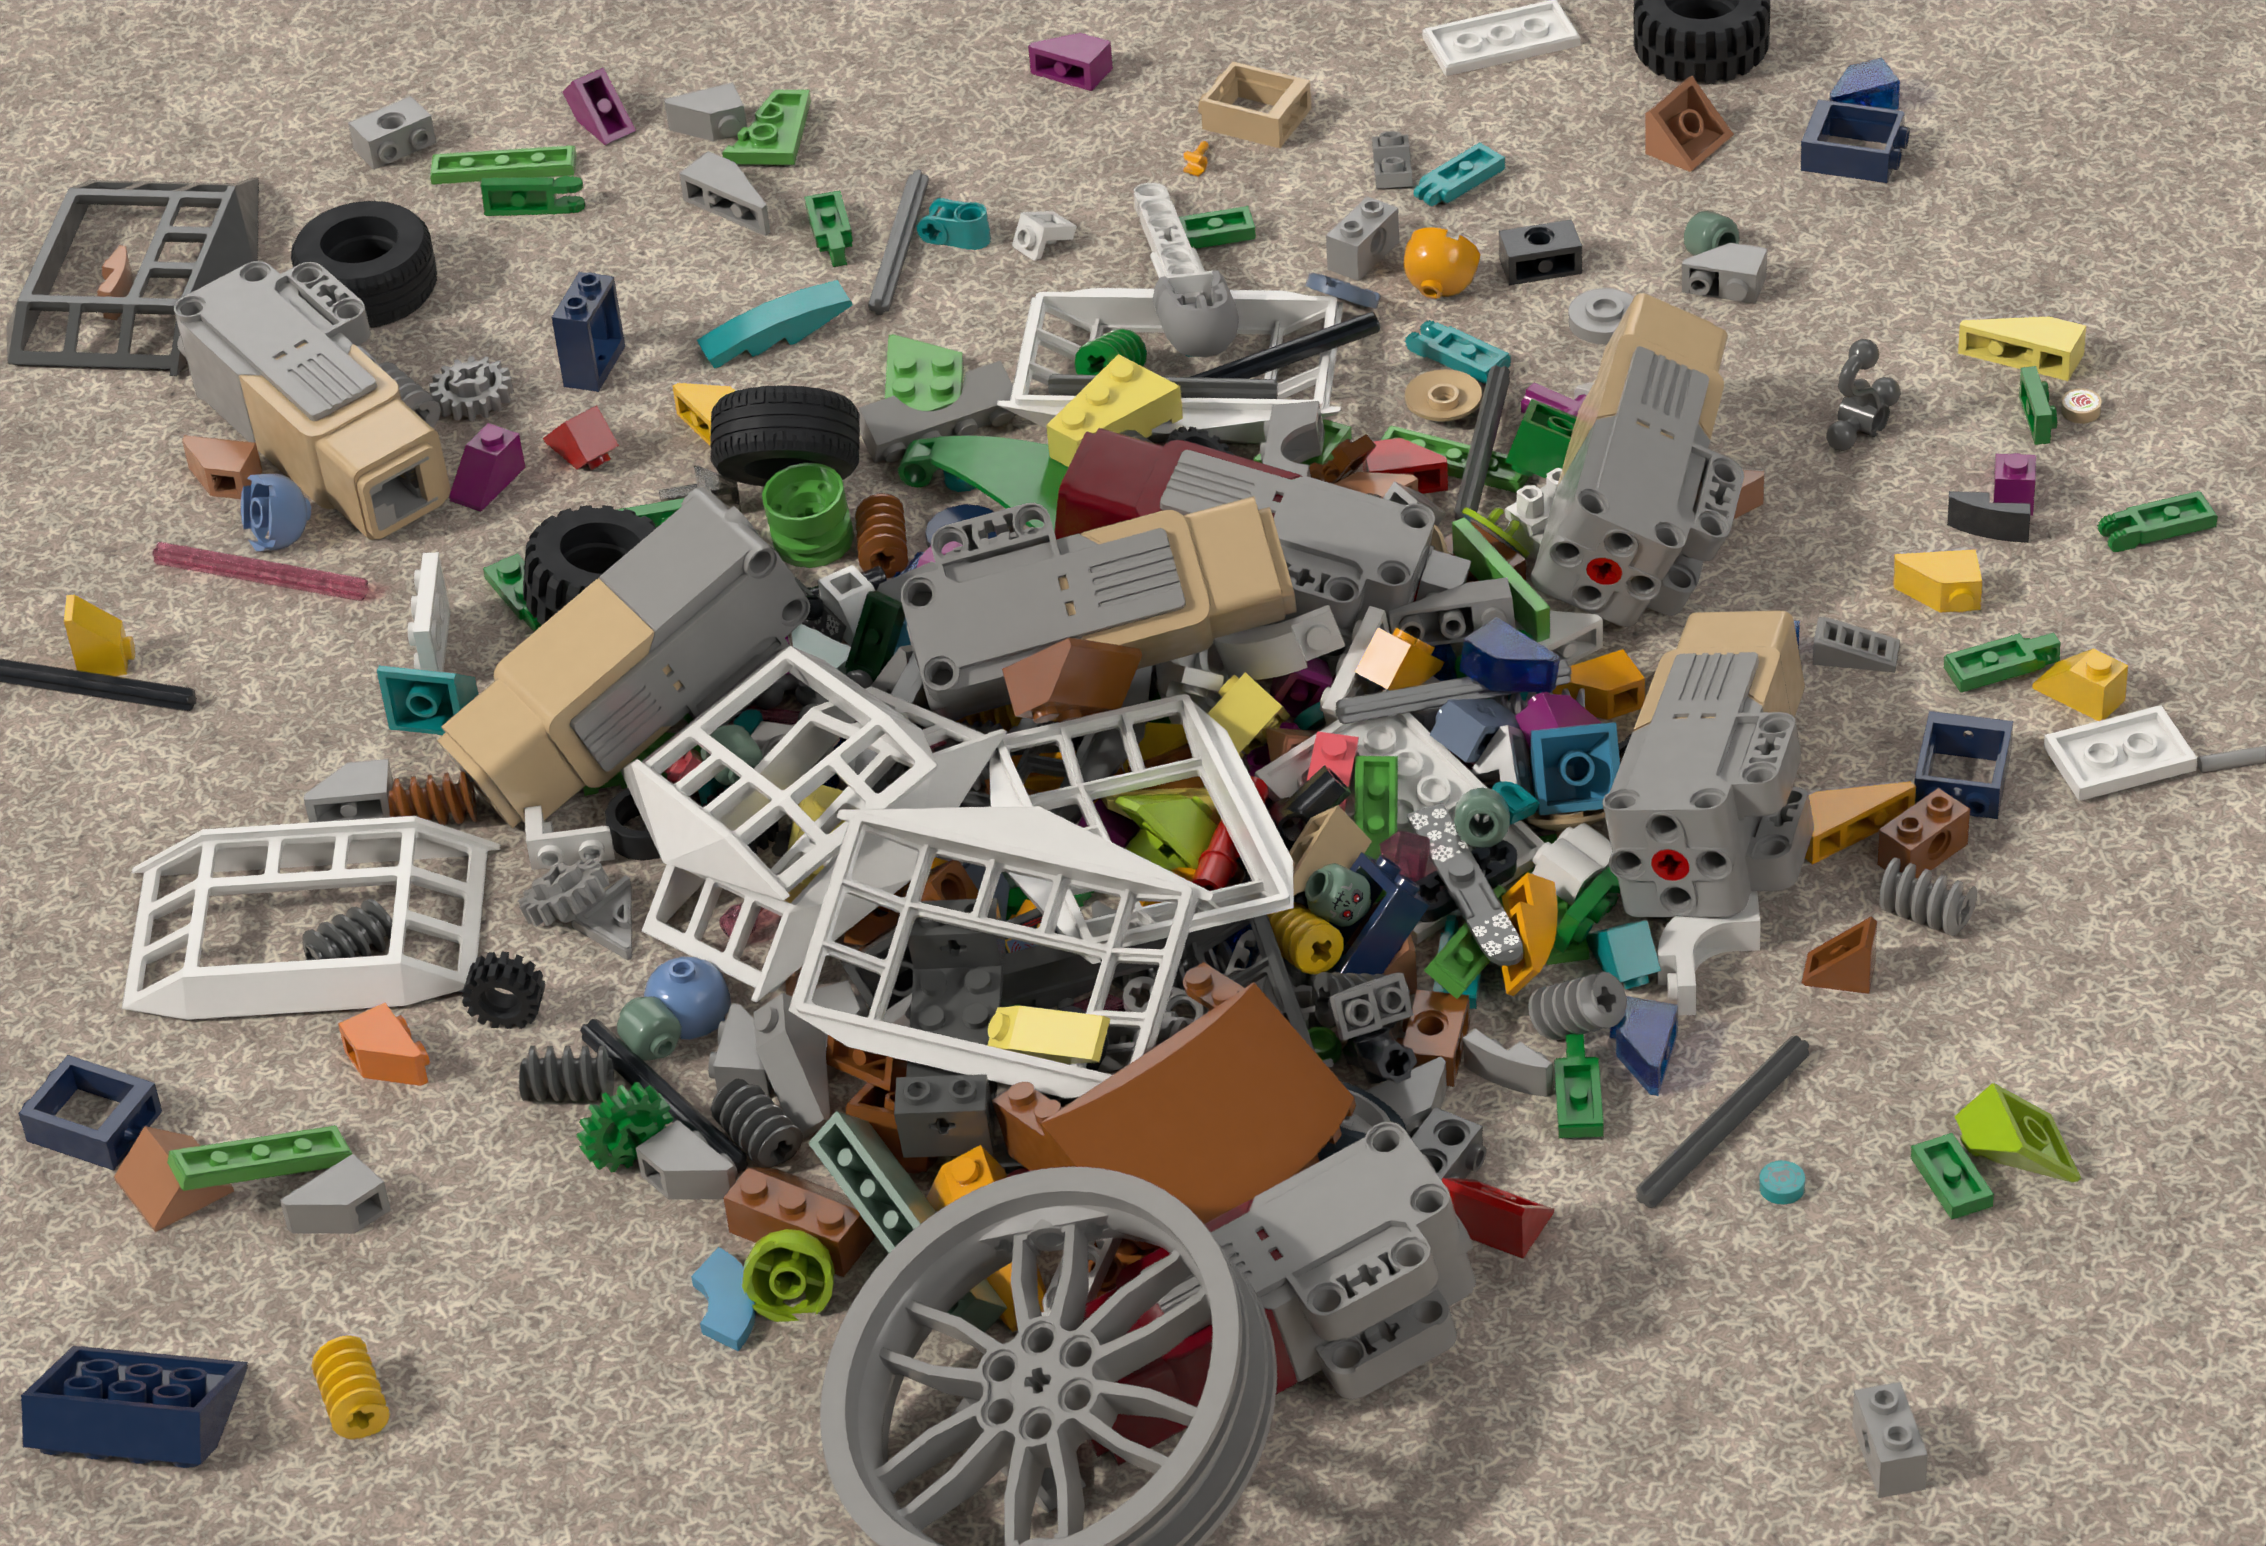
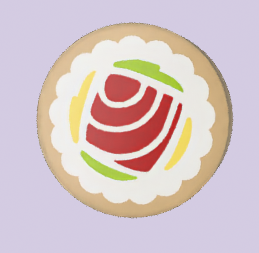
[2061,388,2102,424]

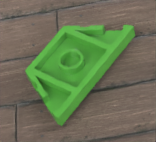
[885,334,964,411]

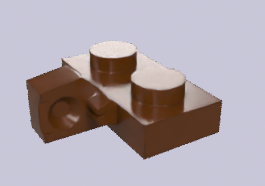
[1309,434,1376,484]

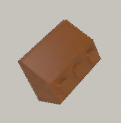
[1002,638,1142,723]
[723,1168,876,1277]

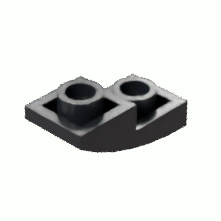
[1947,491,2030,543]

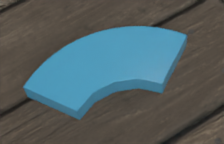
[691,1247,756,1351]

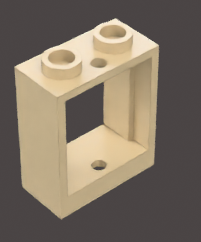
[1198,61,1311,148]

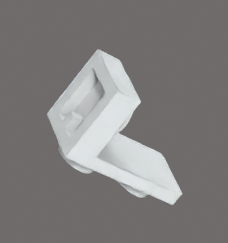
[524,806,615,870]

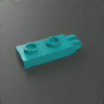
[1413,142,1505,207]

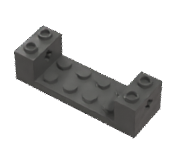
[894,898,1005,1158]

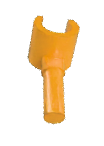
[1183,141,1209,177]

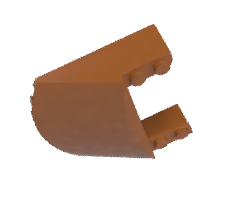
[992,962,1356,1250]

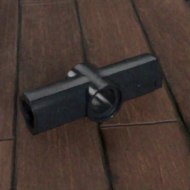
[1237,765,1351,872]
[1342,1027,1417,1084]

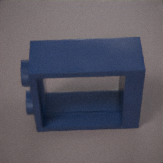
[1800,99,1910,183]
[551,272,625,392]
[1914,711,2014,819]
[1325,852,1429,975]
[18,1055,162,1171]

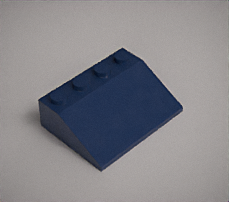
[21,1346,248,1468]

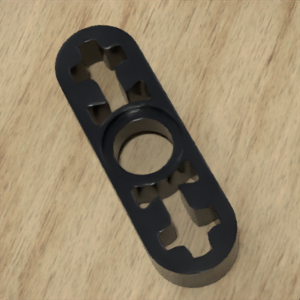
[1415,840,1517,923]

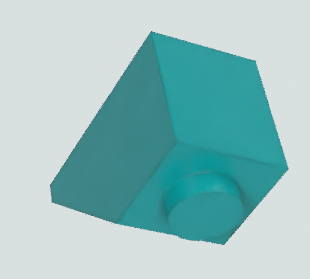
[1586,920,1661,989]

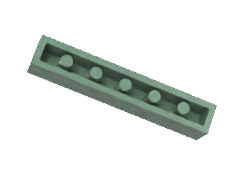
[808,1111,1008,1333]

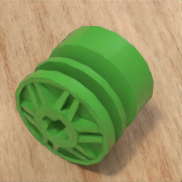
[762,463,855,568]

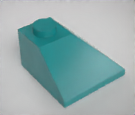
[377,665,479,735]

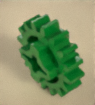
[577,1082,673,1172]

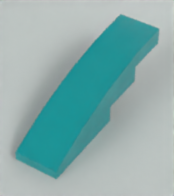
[697,280,854,369]

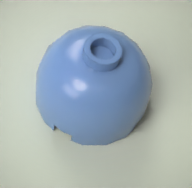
[240,474,311,551]
[644,956,731,1039]

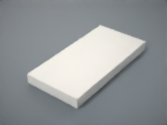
[1422,0,1581,76]

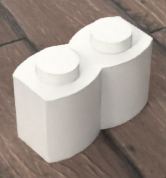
[1532,823,1612,906]

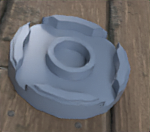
[1305,272,1381,309]

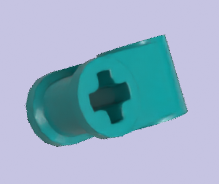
[917,198,991,250]

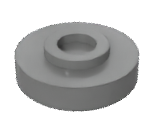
[1569,288,1634,344]

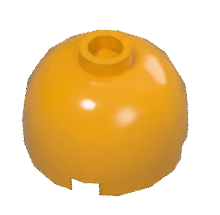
[1403,227,1481,299]

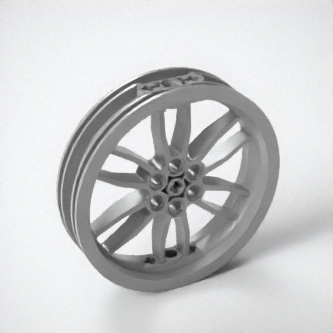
[820,1167,1277,1546]

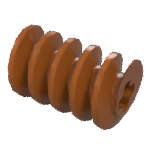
[855,493,909,578]
[388,771,477,826]

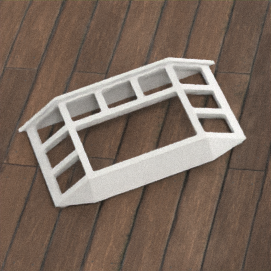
[997,288,1343,444]
[620,646,938,901]
[642,686,1007,1002]
[988,694,1294,964]
[788,806,1214,1098]
[122,816,501,1020]

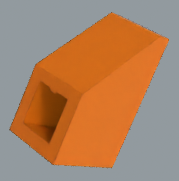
[338,1003,430,1086]

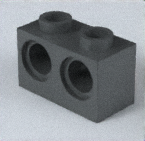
[1411,1107,1486,1181]

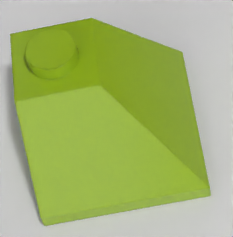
[1114,794,1217,869]
[1954,1083,2081,1183]

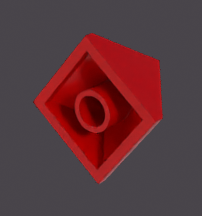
[1442,1178,1555,1259]

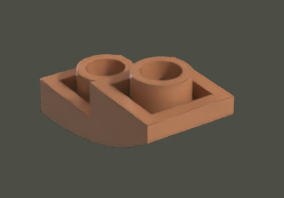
[97,245,133,321]

